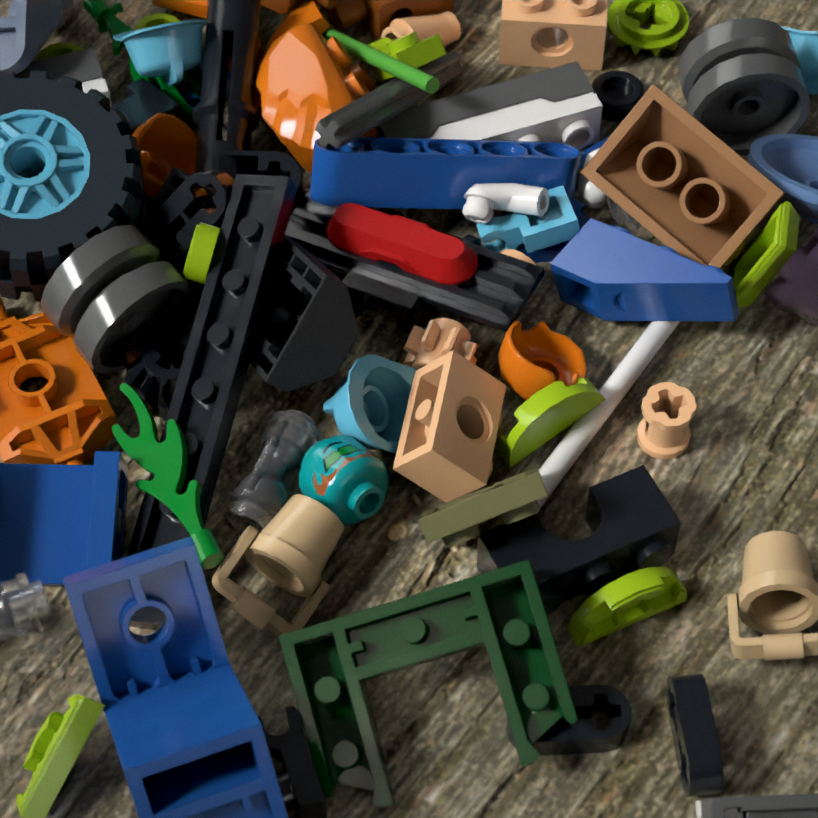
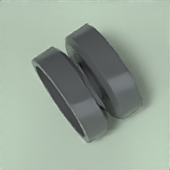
[678,17,811,155]
[40,224,194,374]

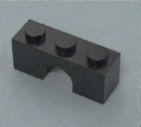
[477,465,681,615]

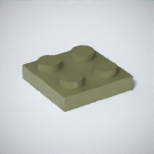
[418,466,548,548]

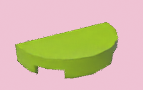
[498,378,606,468]
[567,566,687,646]
[16,694,105,818]

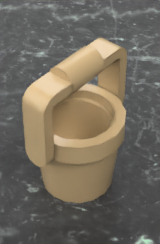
[212,494,344,637]
[727,531,818,661]

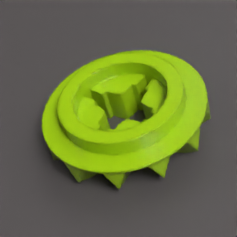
[607,0,689,57]

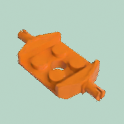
[0,297,117,465]

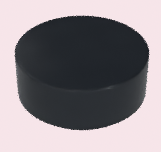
[592,71,644,122]

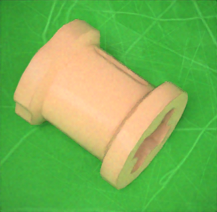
[637,382,697,460]

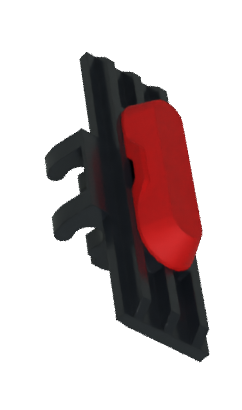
[285,187,545,334]

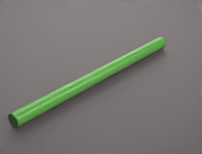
[321,27,440,94]

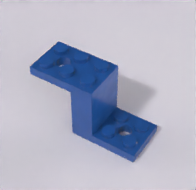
[62,536,288,818]

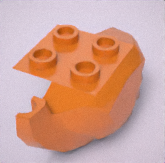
[254,0,378,174]

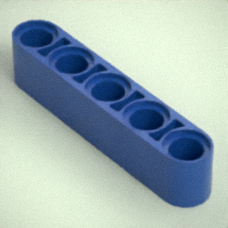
[310,137,581,210]

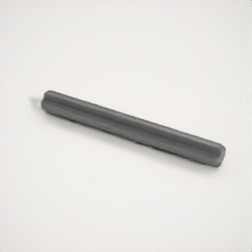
[315,51,464,149]

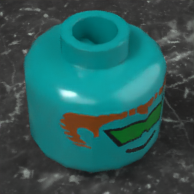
[299,435,389,525]

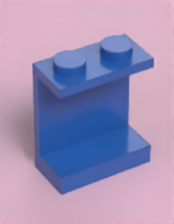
[0,451,129,587]

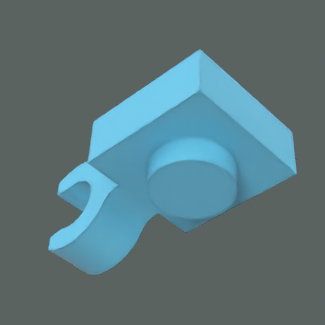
[476,185,580,253]

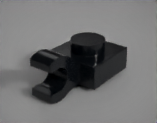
[258,706,327,818]

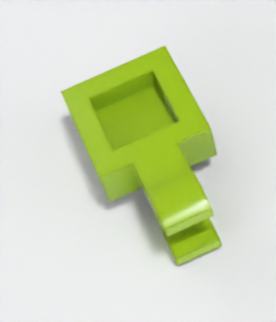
[368,31,447,82]

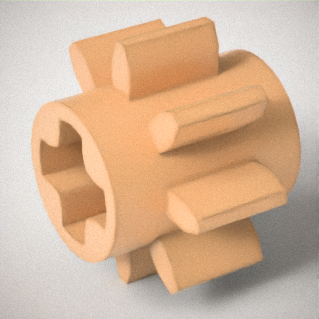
[403,318,478,369]

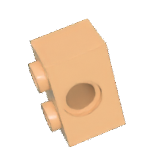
[499,0,608,71]
[393,350,506,502]

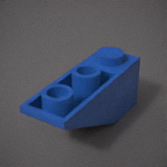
[550,218,739,321]

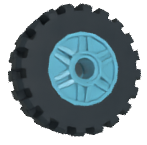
[0,71,145,301]

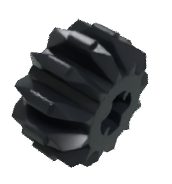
[125,321,190,421]

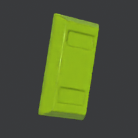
[731,201,800,308]

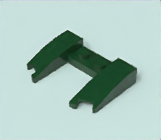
[279,559,578,808]

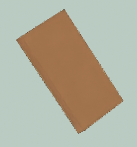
[580,84,785,270]

